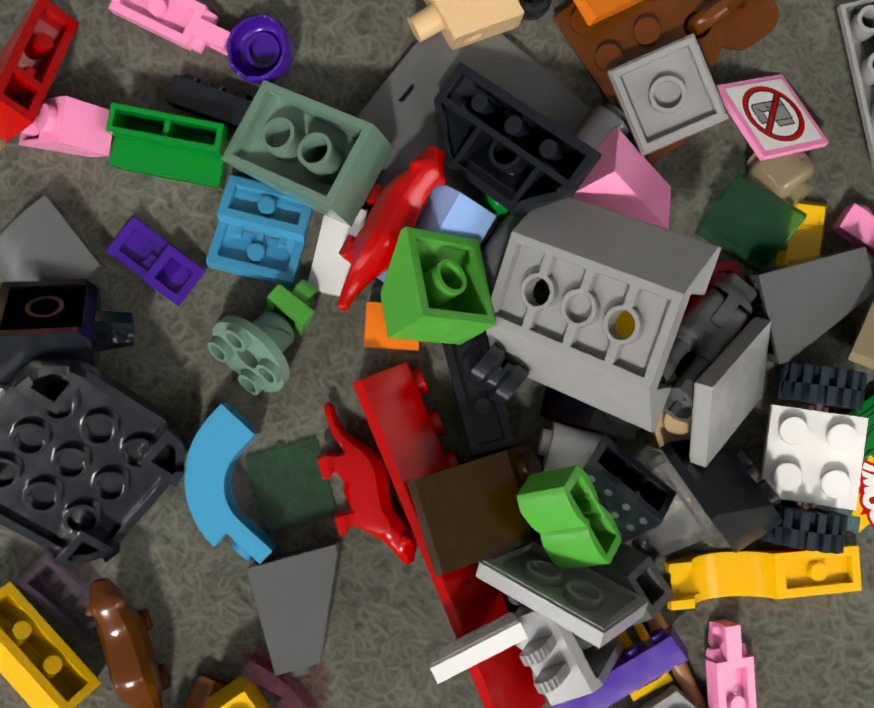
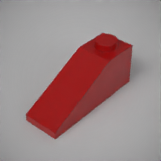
[0,0,79,142]

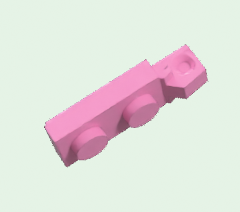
[108,0,230,56]
[705,619,757,708]

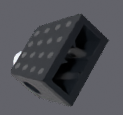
[583,435,677,546]

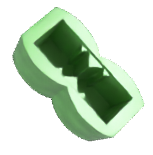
[517,465,621,570]

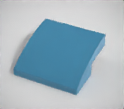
[206,175,314,289]

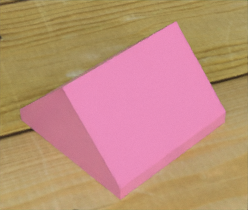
[571,128,671,230]

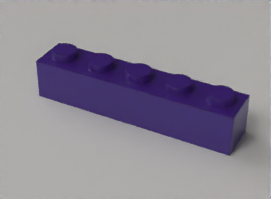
[552,626,688,708]

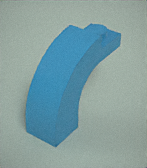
[184,402,279,564]

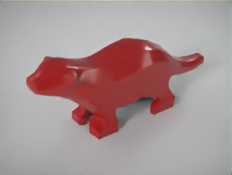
[337,146,446,311]
[317,402,418,564]

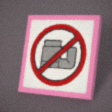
[716,74,829,161]

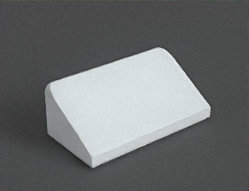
[308,208,369,297]

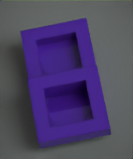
[106,216,206,306]

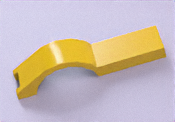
[664,544,862,610]

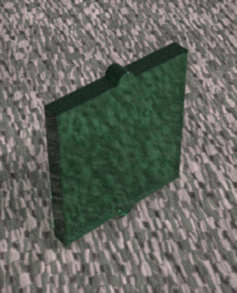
[695,172,807,272]
[245,437,337,532]

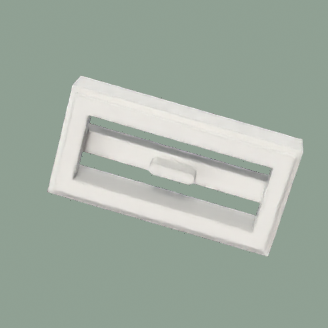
[427,612,528,684]

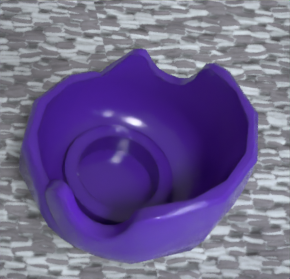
[226,14,294,84]

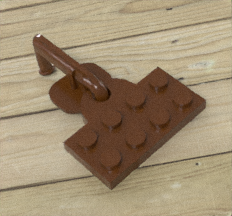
[553,0,779,165]

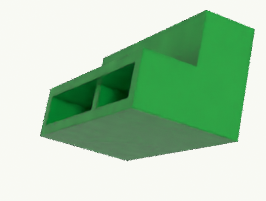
[106,102,233,190]

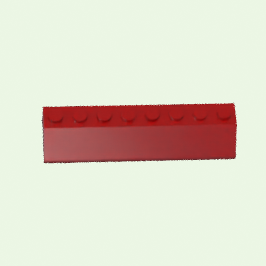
[352,362,546,708]

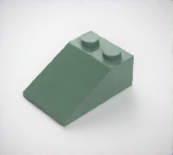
[221,80,394,227]

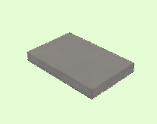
[689,317,771,468]
[475,540,649,649]

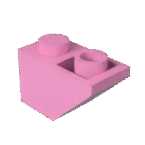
[18,96,112,157]

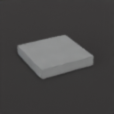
[607,33,729,156]

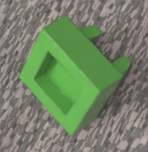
[265,279,317,338]

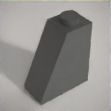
[744,246,874,364]
[246,538,341,678]

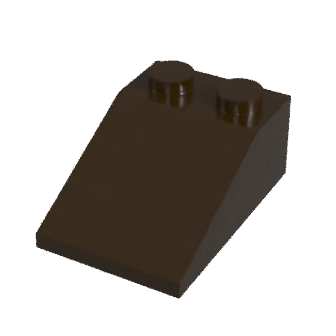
[407,441,542,576]

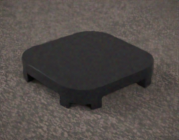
[0,355,185,569]

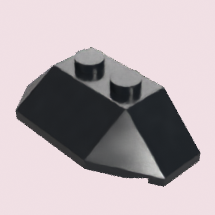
[434,61,602,216]

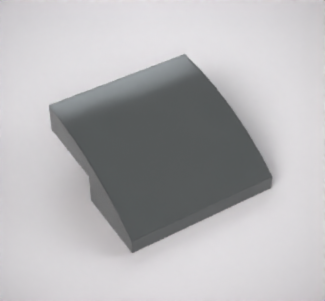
[0,194,106,282]

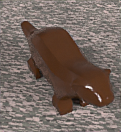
[85,578,171,708]

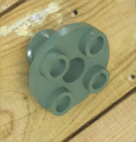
[207,311,295,395]

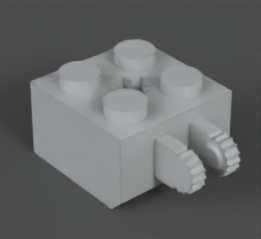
[514,605,624,706]

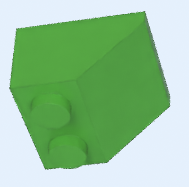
[380,226,496,345]

